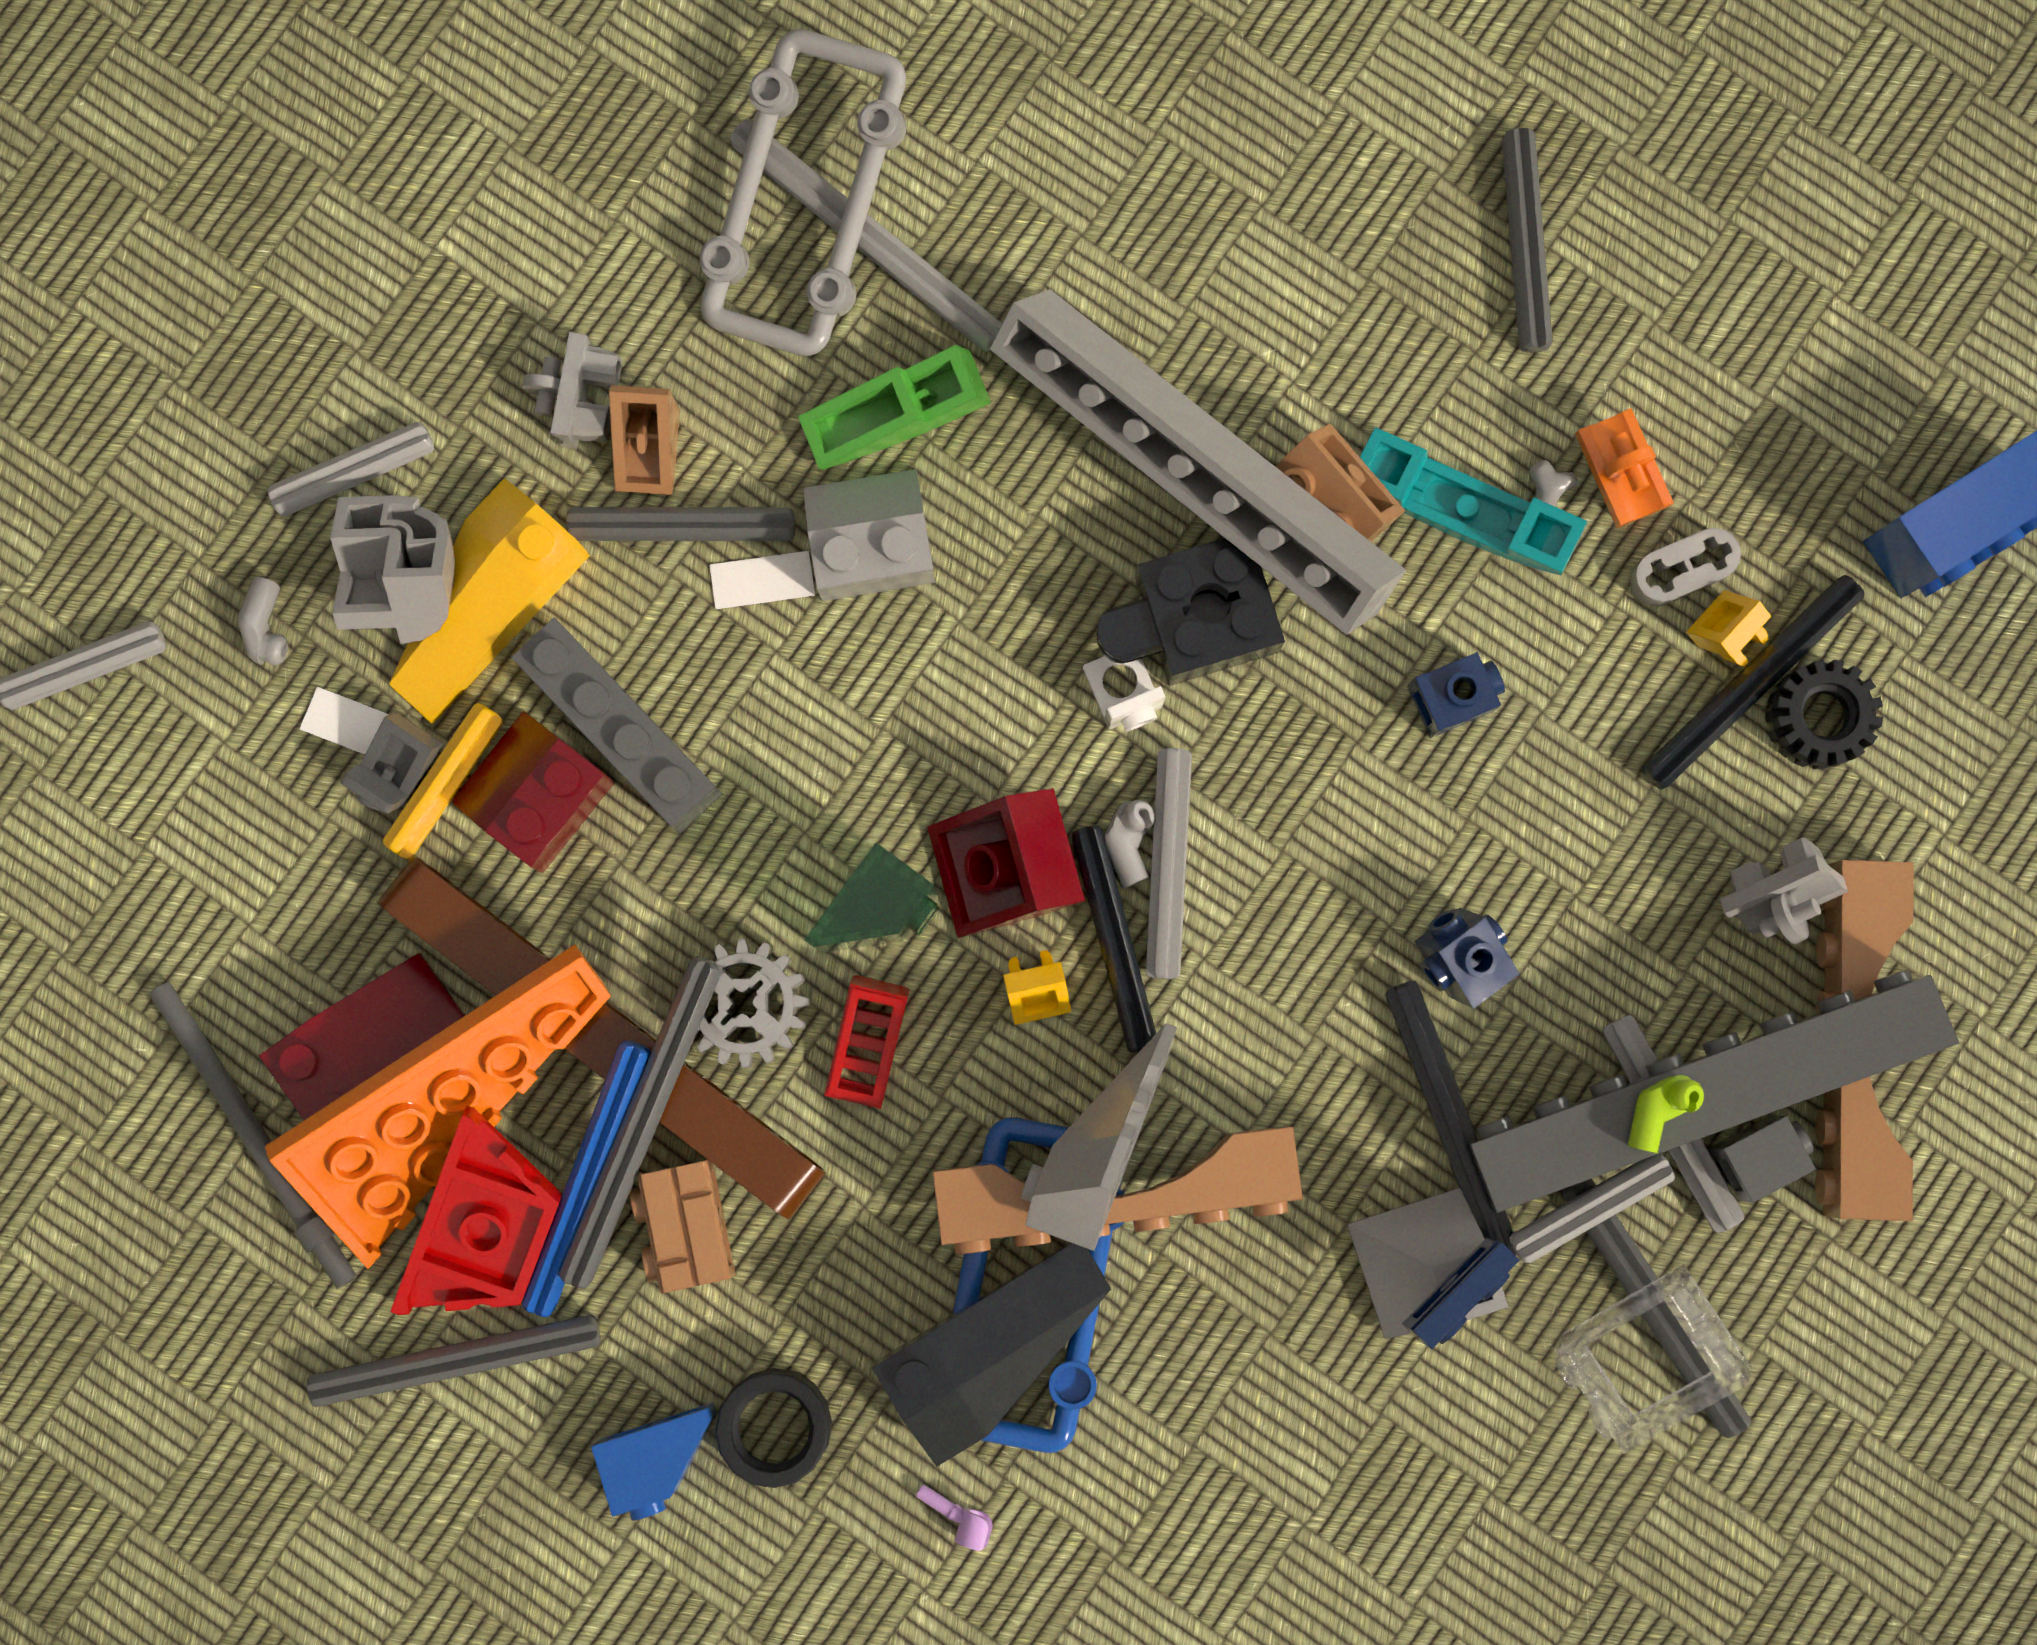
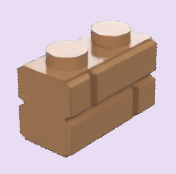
[630,1160,736,1294]

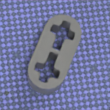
[1630,528,1741,607]

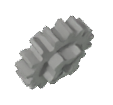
[697,939,810,1068]

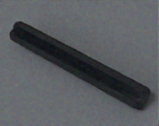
[1071,825,1156,1053]

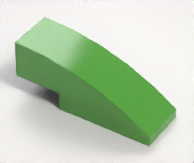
[798,345,991,470]

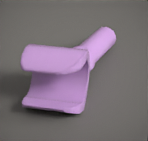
[916,1484,993,1551]

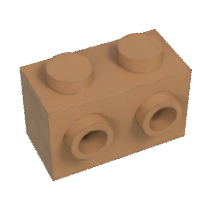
[1275,423,1405,542]

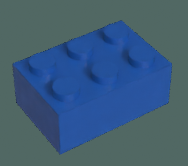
[1863,431,2037,598]

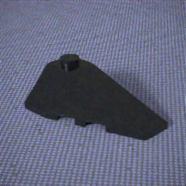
[872,1242,1111,1467]

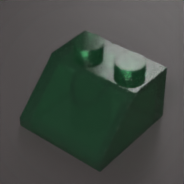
[804,843,940,953]

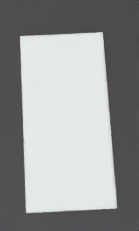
[710,551,815,610]
[300,687,389,754]

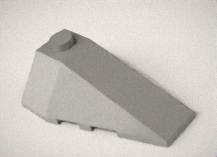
[1021,1023,1177,1251]

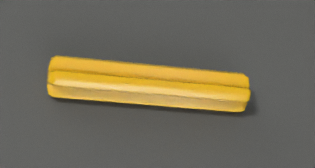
[383,703,503,860]

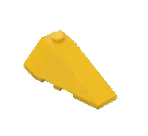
[389,478,590,724]

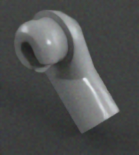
[1104,800,1155,889]

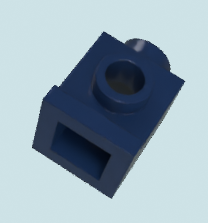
[1407,652,1505,739]

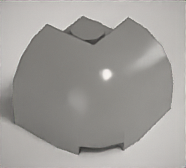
[330,495,455,644]

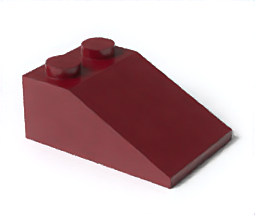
[259,953,465,1120]

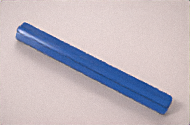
[522,1040,651,1317]

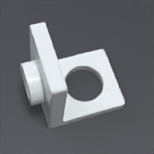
[1083,656,1166,732]

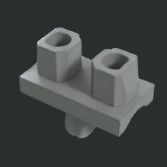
[522,332,622,449]
[1720,838,1848,944]

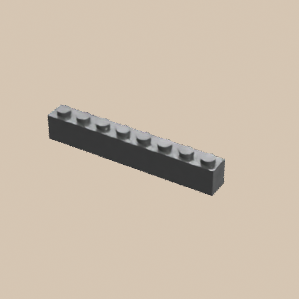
[1467,969,1960,1213]

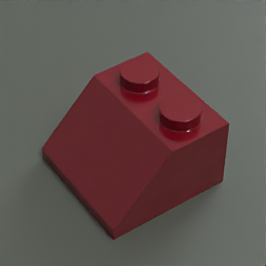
[451,711,615,873]
[927,788,1085,938]

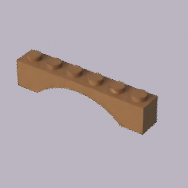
[1815,860,1914,1221]
[933,1126,1303,1254]

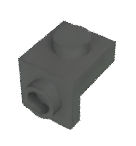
[341,712,443,814]

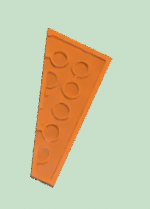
[265,944,611,1269]

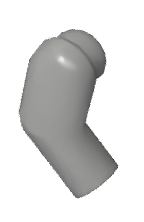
[237,577,288,665]

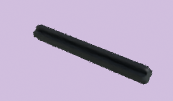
[1642,575,1865,790]
[1385,981,1516,1256]

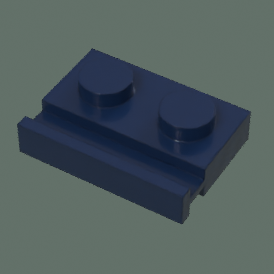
[1402,1238,1520,1349]

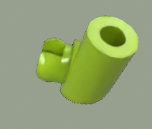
[1627,1075,1704,1153]

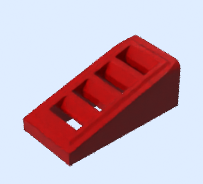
[824,975,910,1109]

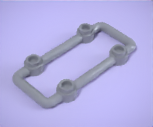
[700,29,907,356]

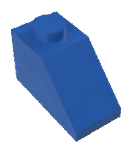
[591,1402,717,1521]

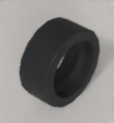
[715,1368,832,1488]

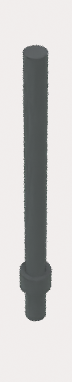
[149,982,358,1289]

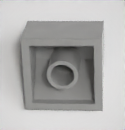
[803,469,936,602]

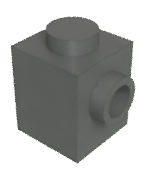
[1709,1115,1816,1203]

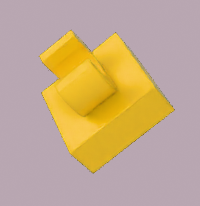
[1686,590,1771,667]
[1003,950,1071,1025]

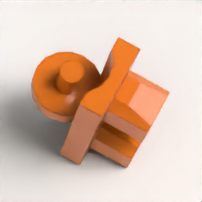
[1575,408,1674,528]

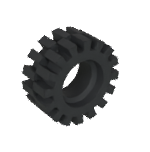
[1765,660,1883,769]

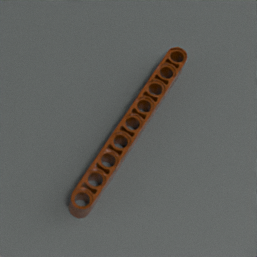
[377,855,826,1220]

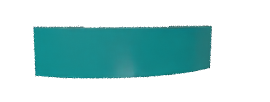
[1360,427,1587,575]

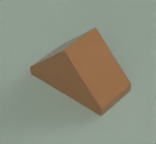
[609,385,680,495]

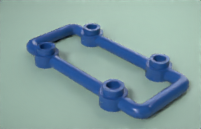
[953,1117,1125,1453]

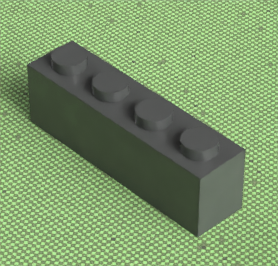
[511,617,723,834]

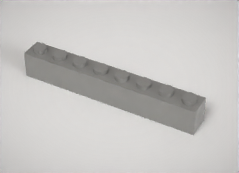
[990,289,1407,635]

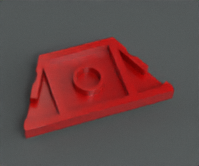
[390,1106,562,1315]

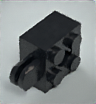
[1096,538,1285,686]

